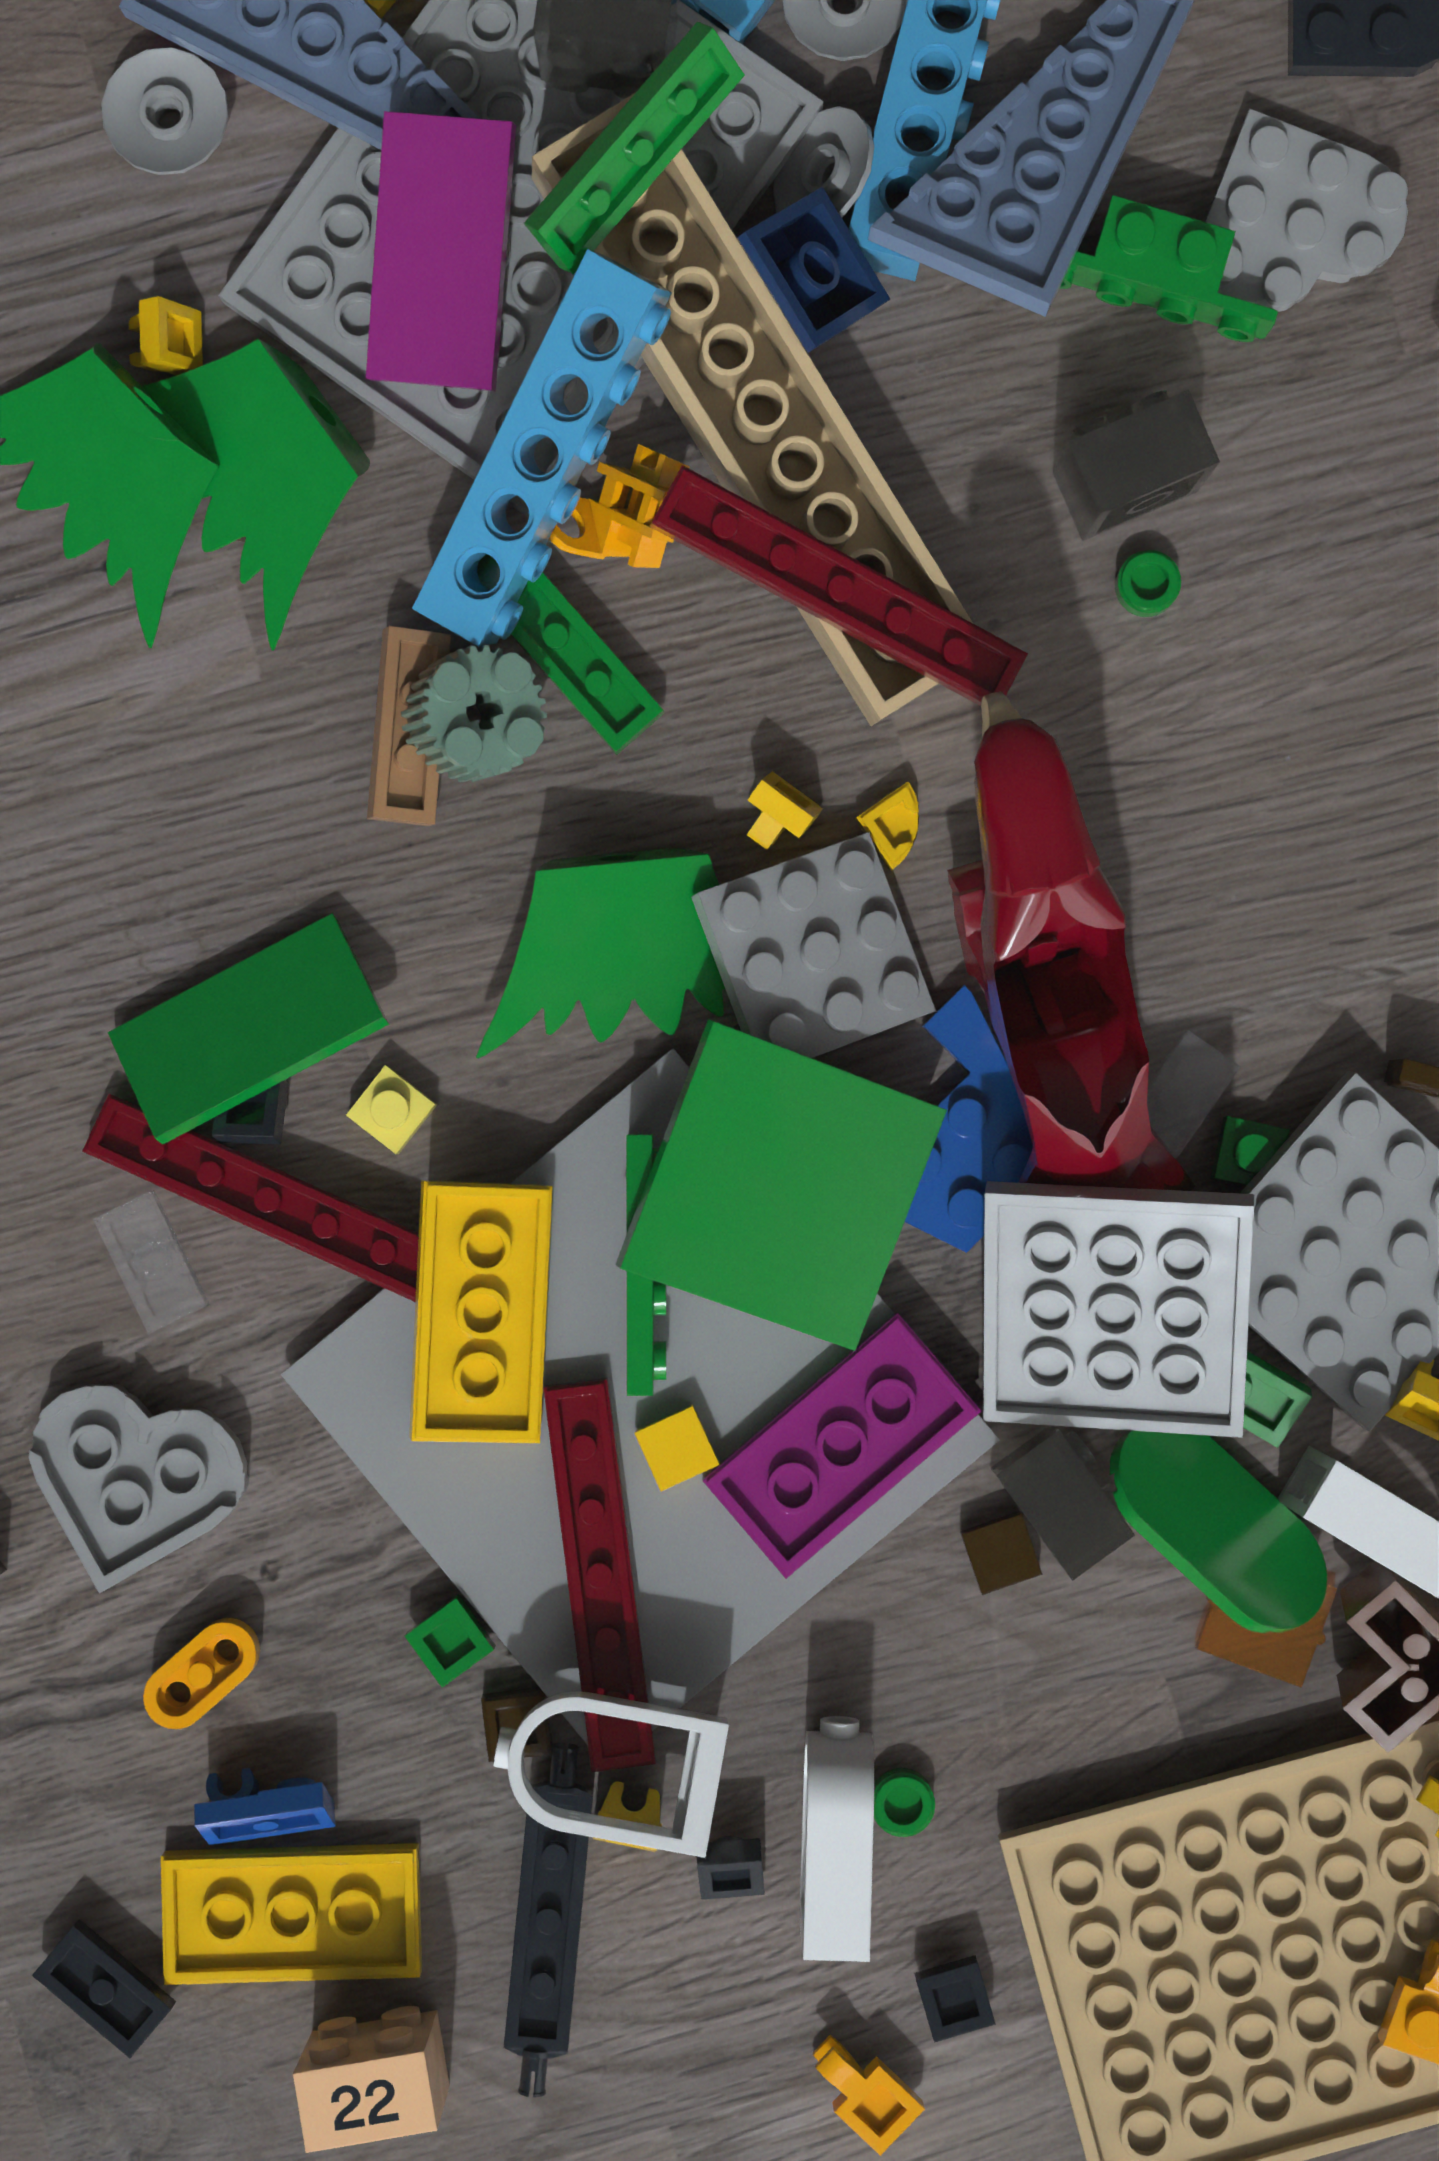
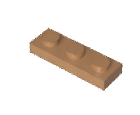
[367,626,451,826]

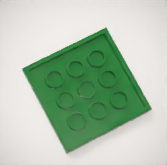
[615,1019,947,1351]

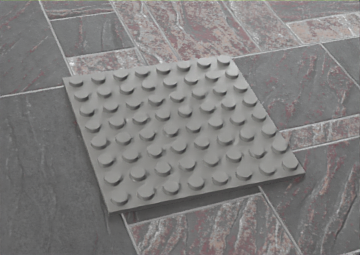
[281,1049,1000,1745]

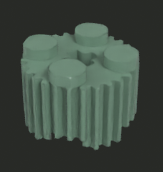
[401,645,547,782]

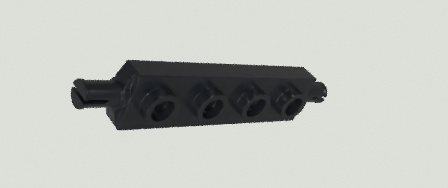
[503,1743,594,2098]

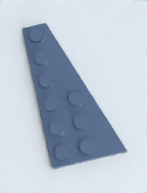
[119,0,480,150]
[868,0,1194,317]

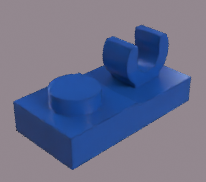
[194,1768,336,1845]

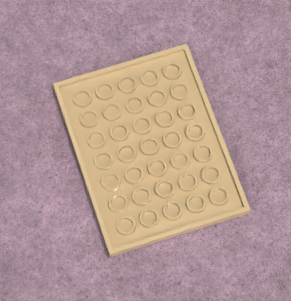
[997,1714,1439,2161]

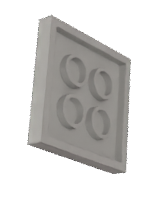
[691,832,936,1058]

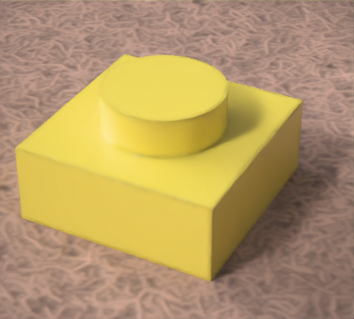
[346,1065,438,1154]

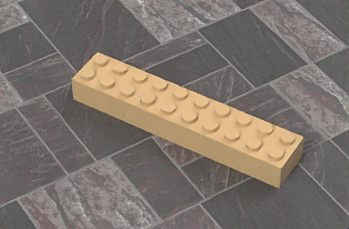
[531,93,973,726]

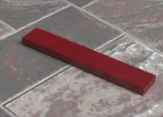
[650,465,1028,706]
[82,1094,419,1302]
[543,1378,656,1772]

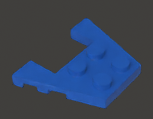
[905,985,1033,1253]

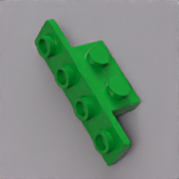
[1059,195,1278,342]

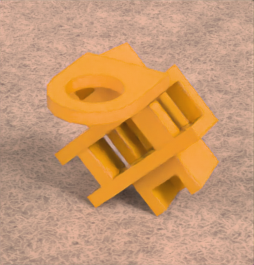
[549,444,690,568]

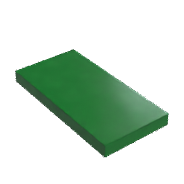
[107,913,389,1145]

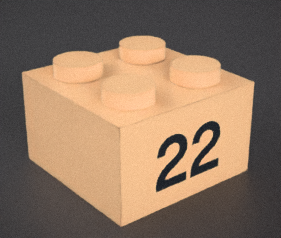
[293,2006,450,2153]

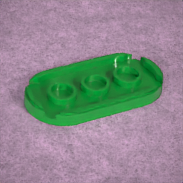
[1109,1430,1327,1634]

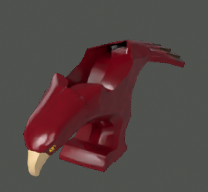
[947,692,1195,1191]

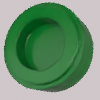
[1115,550,1181,617]
[874,1768,935,1837]

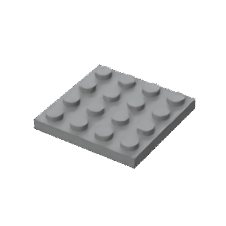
[1239,1071,1439,1432]
[983,1181,1254,1438]

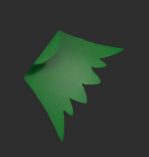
[142,339,370,651]
[0,343,219,648]
[476,848,726,1059]

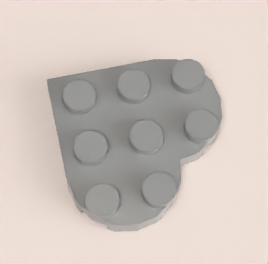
[1205,109,1408,312]
[29,1383,249,1594]

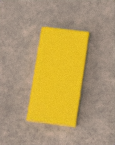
[409,1180,552,1443]
[161,1843,422,1985]

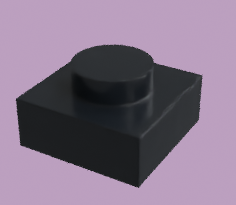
[212,1080,289,1144]
[697,1836,765,1900]
[914,1955,996,2043]

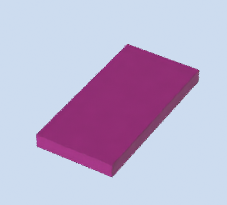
[366,111,516,392]
[702,1312,981,1579]

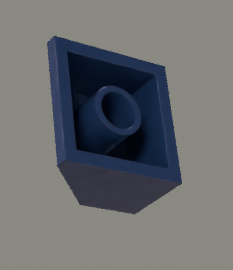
[737,186,890,354]

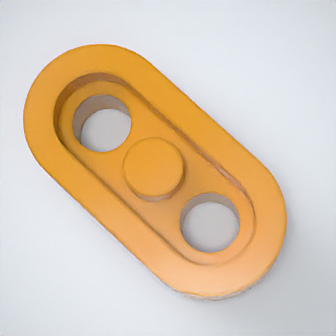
[143,1618,260,1729]

